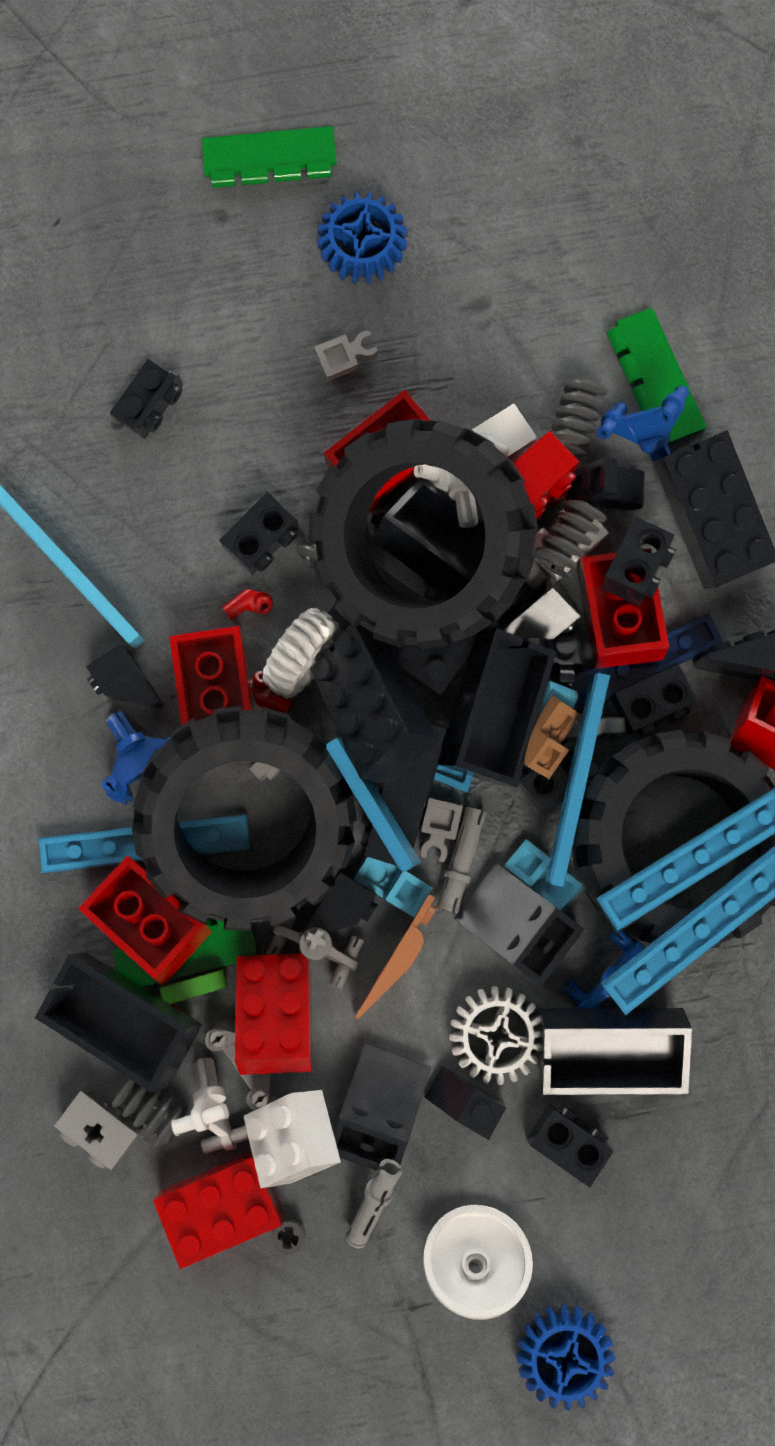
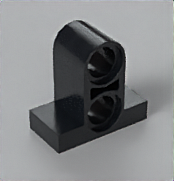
[567,457,645,510]

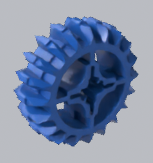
[317,191,407,285]
[516,1304,616,1411]

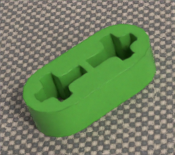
[159,969,228,1004]

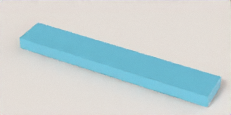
[0,485,145,648]

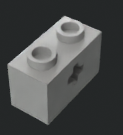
[54,1086,144,1170]

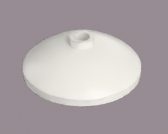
[423,1205,533,1320]

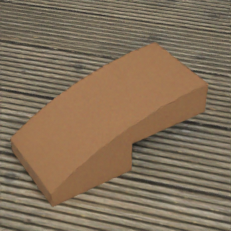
[524,695,581,779]

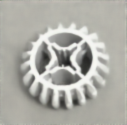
[262,608,340,699]
[449,986,542,1085]

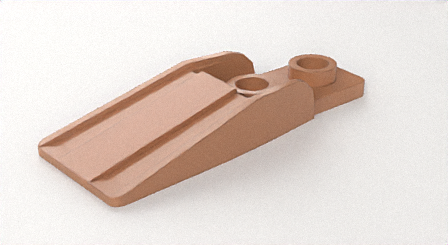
[354,894,437,1020]

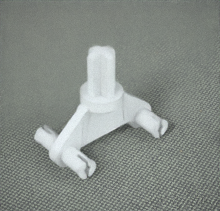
[414,432,509,528]
[171,1058,249,1155]

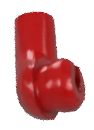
[221,589,273,621]
[250,671,292,714]

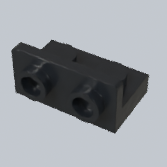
[110,359,183,439]

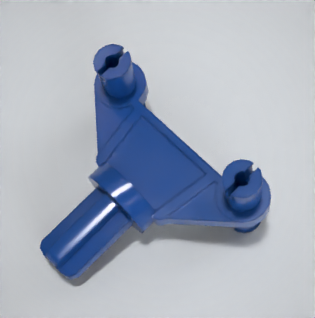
[596,385,689,472]
[102,711,170,805]
[562,929,644,1008]

